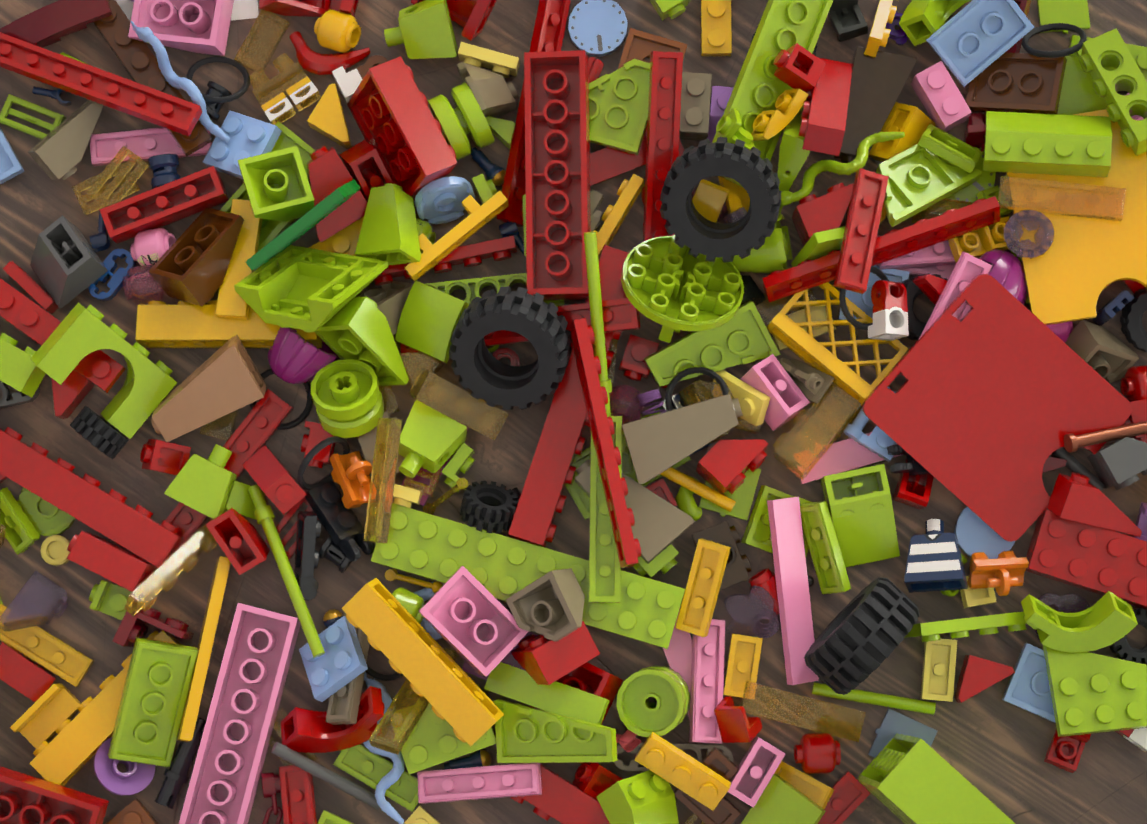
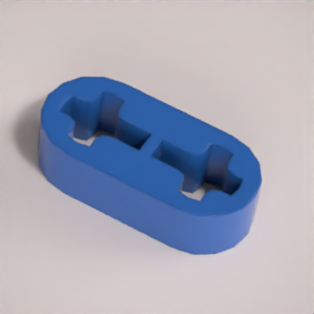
[88,249,136,301]

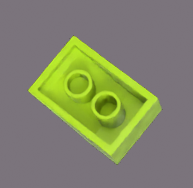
[315,296,409,386]
[596,770,679,824]

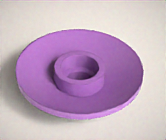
[94,737,156,796]

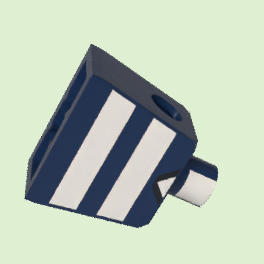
[904,519,968,593]

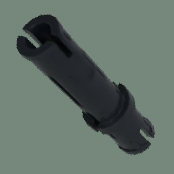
[154,717,206,809]

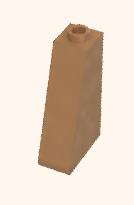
[151,335,267,442]

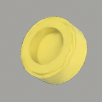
[40,535,70,566]

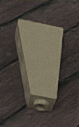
[622,393,743,485]
[575,459,695,564]

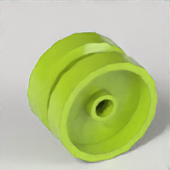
[428,82,495,161]
[311,359,384,438]
[616,665,691,737]

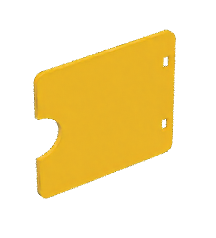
[1006,109,1147,325]

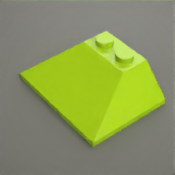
[234,245,388,333]

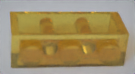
[408,367,509,441]
[773,382,861,480]

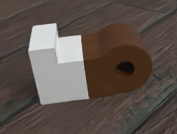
[332,55,388,103]

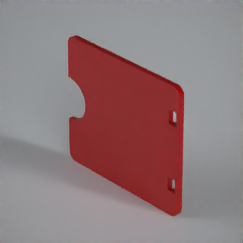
[862,274,1132,542]

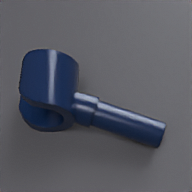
[32,86,72,107]
[90,208,111,252]
[499,222,524,255]

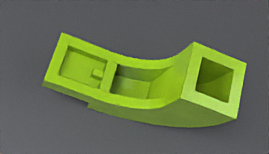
[899,0,971,46]
[1021,591,1138,653]

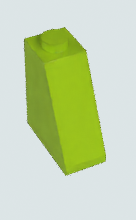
[355,183,421,265]

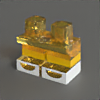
[249,53,321,125]

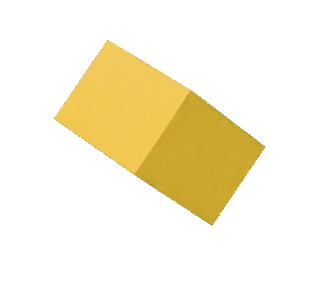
[307,83,352,149]

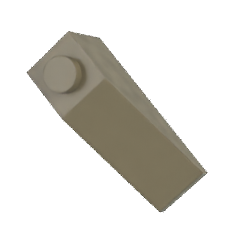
[28,100,104,180]

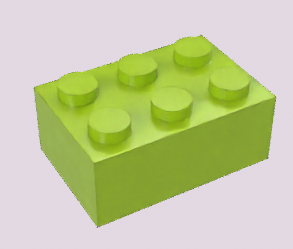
[389,684,496,774]

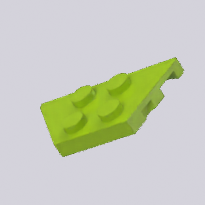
[876,144,982,227]

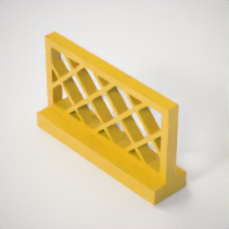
[767,282,908,407]

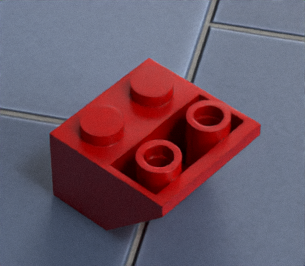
[791,182,854,246]
[696,439,768,495]
[511,621,600,685]

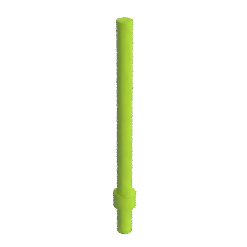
[584,232,612,416]
[248,485,325,658]

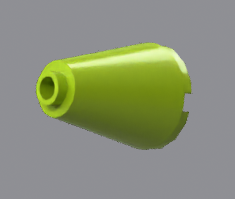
[718,214,793,274]

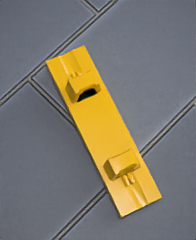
[405,191,509,282]

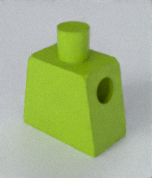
[384,0,458,59]
[397,399,467,478]
[164,444,237,519]

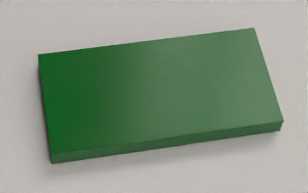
[245,179,361,271]

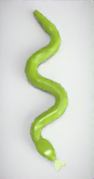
[780,132,905,206]

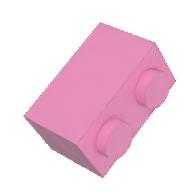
[911,61,972,132]
[740,354,810,431]
[728,736,785,808]

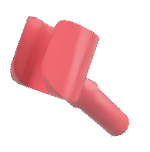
[616,730,642,752]

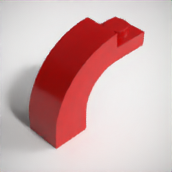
[280,686,385,753]

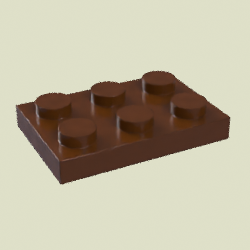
[966,52,1067,114]

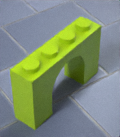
[30,302,177,439]

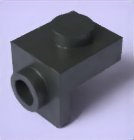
[828,0,868,42]

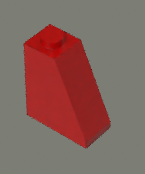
[307,146,367,242]

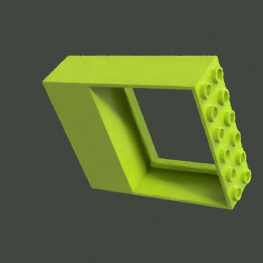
[856,733,1015,824]

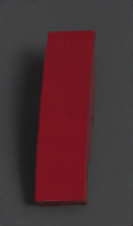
[0,0,113,48]

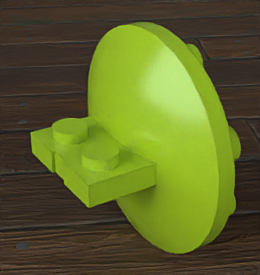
[621,234,744,343]

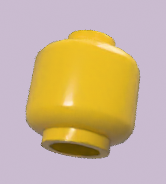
[314,10,361,53]

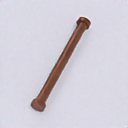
[1064,421,1147,453]

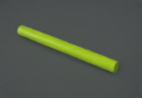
[812,682,936,715]

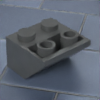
[30,215,108,309]
[1087,437,1147,490]

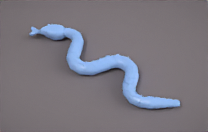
[130,21,230,142]
[363,672,405,824]

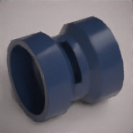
[148,154,181,189]

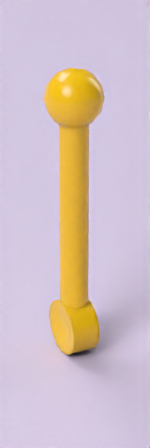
[385,569,443,593]

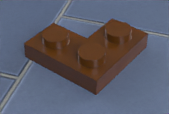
[674,747,741,824]

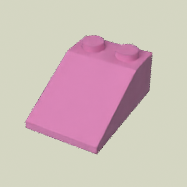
[128,0,234,56]
[419,566,529,677]

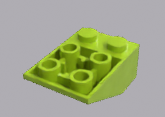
[820,464,900,568]

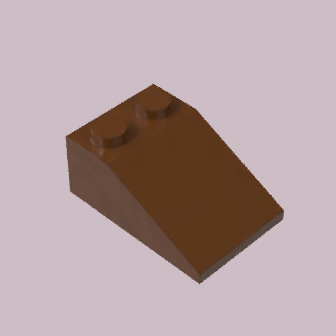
[148,207,244,306]

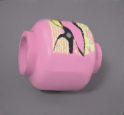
[130,228,176,269]

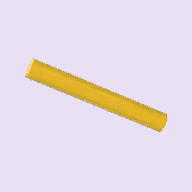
[660,467,736,512]

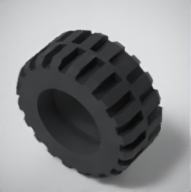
[660,137,781,263]
[449,286,572,410]
[804,577,920,695]

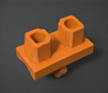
[329,451,378,509]
[967,551,1029,596]

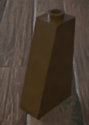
[834,47,917,163]

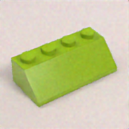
[983,111,1112,177]

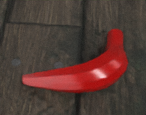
[289,31,370,76]

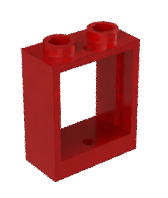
[67,531,158,594]

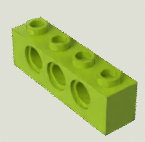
[1079,28,1147,156]

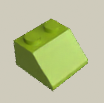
[238,146,314,222]

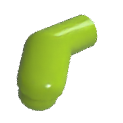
[675,476,702,521]

